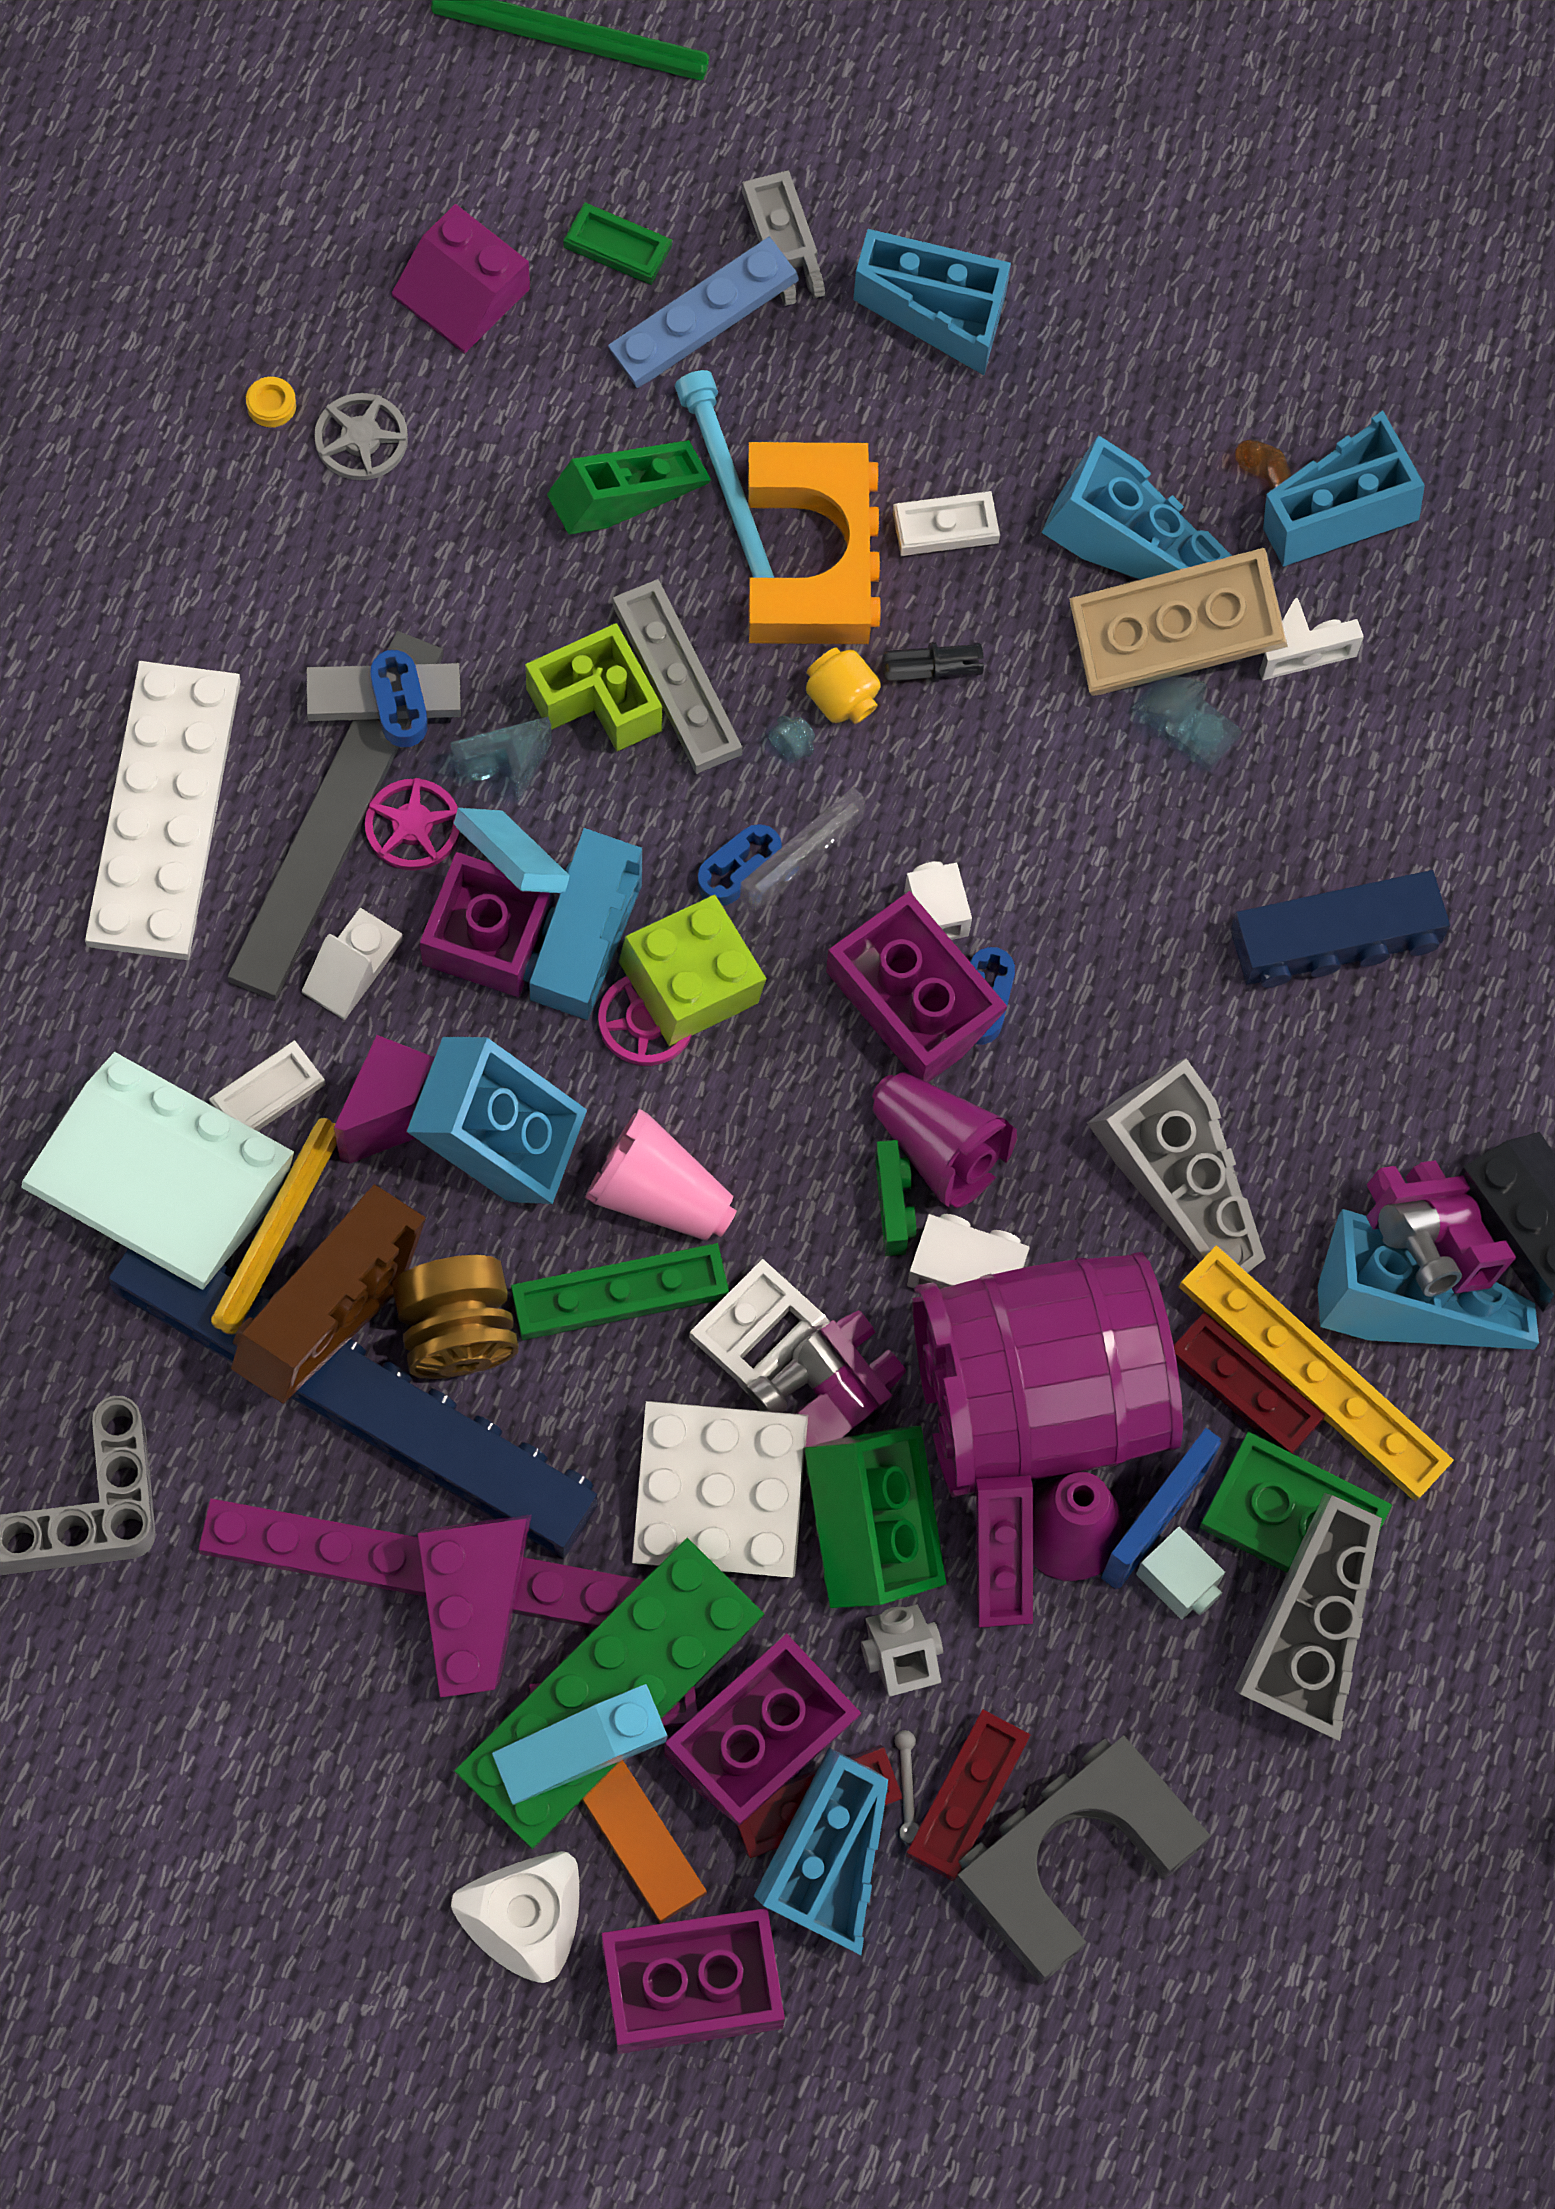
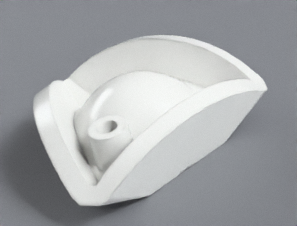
[451,1851,579,1983]

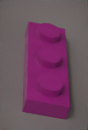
[976,1476,1033,1627]

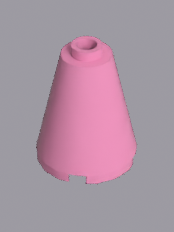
[585,1109,737,1241]

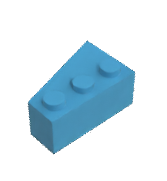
[853,229,1011,375]

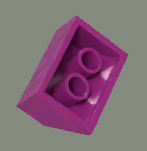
[826,891,1007,1083]
[664,1633,861,1826]

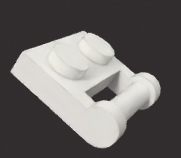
[690,1259,829,1392]

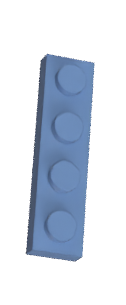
[608,236,799,388]

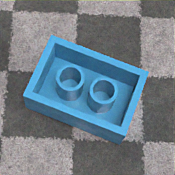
[407,1037,587,1204]

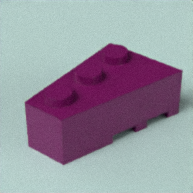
[418,1514,532,1697]

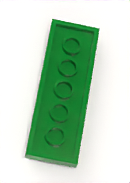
[455,1538,764,1851]

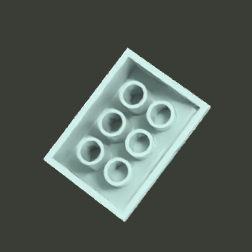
[21,1052,294,1290]

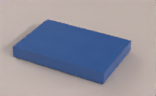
[1101,1428,1221,1589]

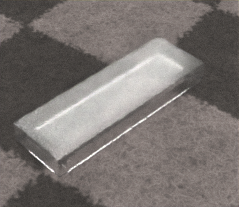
[740,787,865,913]

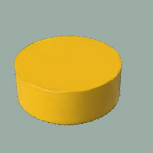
[246,377,296,427]

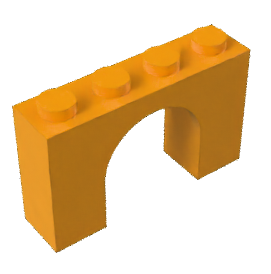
[748,442,880,644]

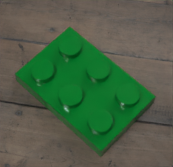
[1200,1432,1392,1573]

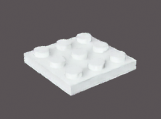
[632,1401,808,1578]

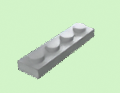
[613,579,742,774]

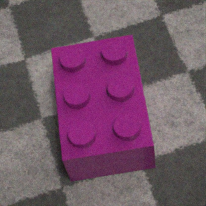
[602,1908,785,2054]

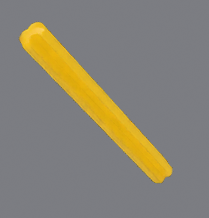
[211,1118,337,1334]

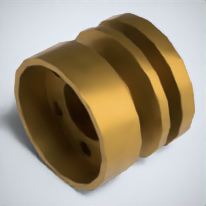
[393,1255,519,1379]

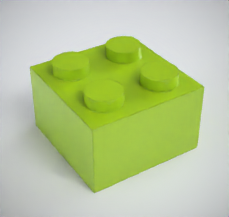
[619,895,767,1046]

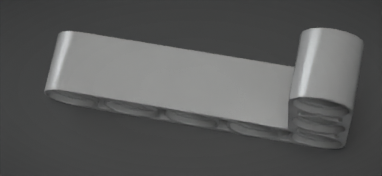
[0,1395,156,1575]

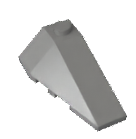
[1087,1058,1266,1273]

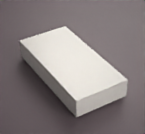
[209,1040,326,1131]

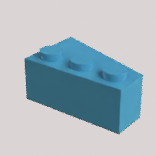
[1263,410,1425,567]
[524,828,642,1020]
[754,1748,888,1955]

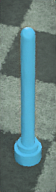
[675,370,774,578]

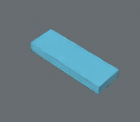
[454,808,570,893]

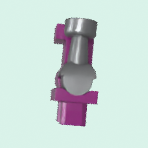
[1366,1160,1516,1297]
[746,1310,906,1466]

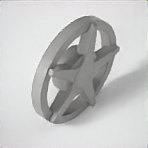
[315,393,408,480]

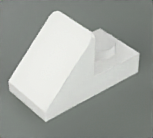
[1259,598,1364,681]
[302,908,403,1020]

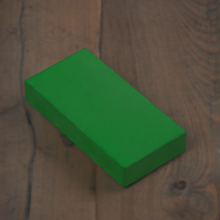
[563,202,672,285]

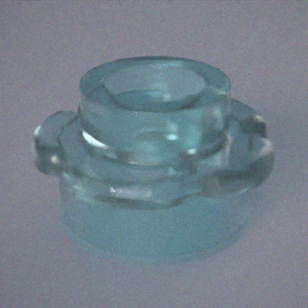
[769,715,815,763]

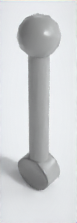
[894,1730,920,1844]

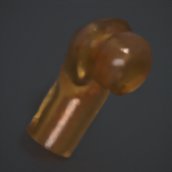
[1234,440,1292,490]

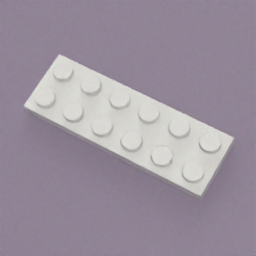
[85,661,241,960]

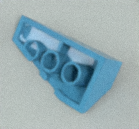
[1041,435,1232,580]
[1318,1209,1539,1350]

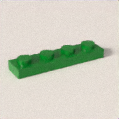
[511,1243,729,1341]

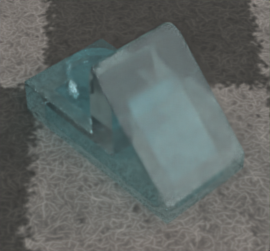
[1131,676,1242,771]
[450,717,552,802]

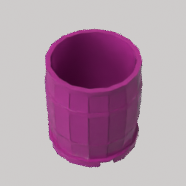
[912,1252,1183,1498]

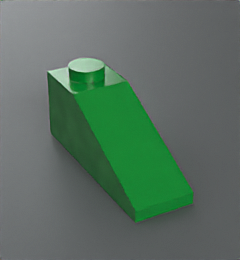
[547,440,711,535]

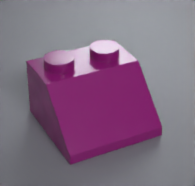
[392,204,530,354]
[334,1035,435,1164]

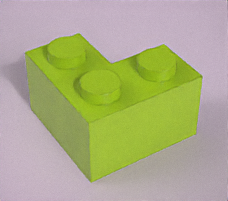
[525,623,662,751]

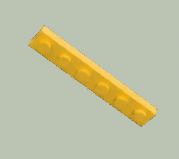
[1179,1245,1454,1502]

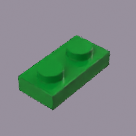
[875,1140,916,1256]

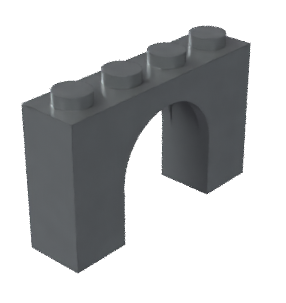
[954,1735,1211,1986]

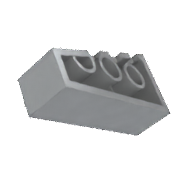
[1234,1493,1382,1741]

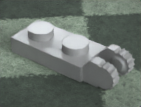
[742,170,825,306]

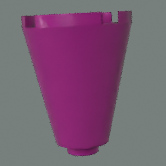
[872,1072,1017,1208]
[1033,1472,1125,1582]

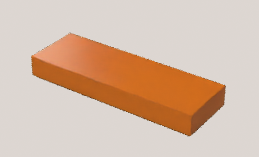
[582,1760,707,1924]

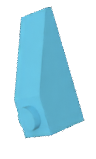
[492,1684,667,1805]

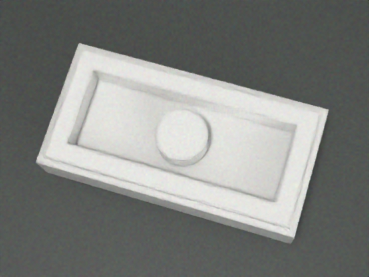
[893,491,1000,556]

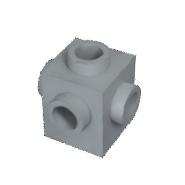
[861,1604,943,1697]

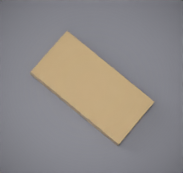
[1069,548,1288,696]

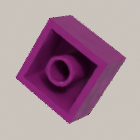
[420,852,554,997]

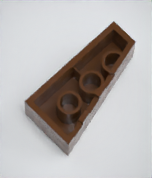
[231,1184,426,1404]

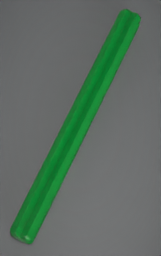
[431,0,709,80]

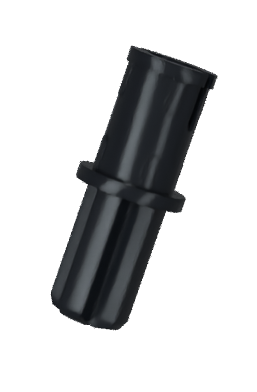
[882,642,984,682]

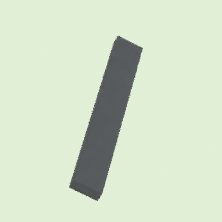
[228,631,444,1001]

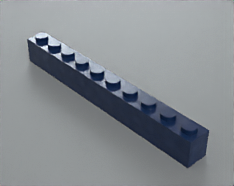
[108,1248,598,1560]

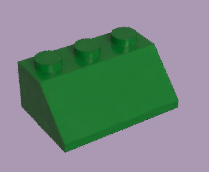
[805,1425,946,1608]

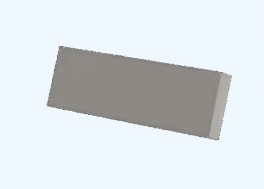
[307,663,461,721]

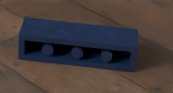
[1230,870,1450,988]

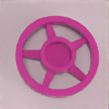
[365,778,460,870]
[598,976,692,1066]

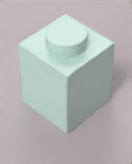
[1136,1527,1225,1620]

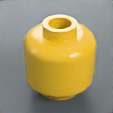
[806,647,881,724]

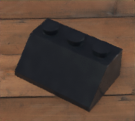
[1459,1132,1555,1312]

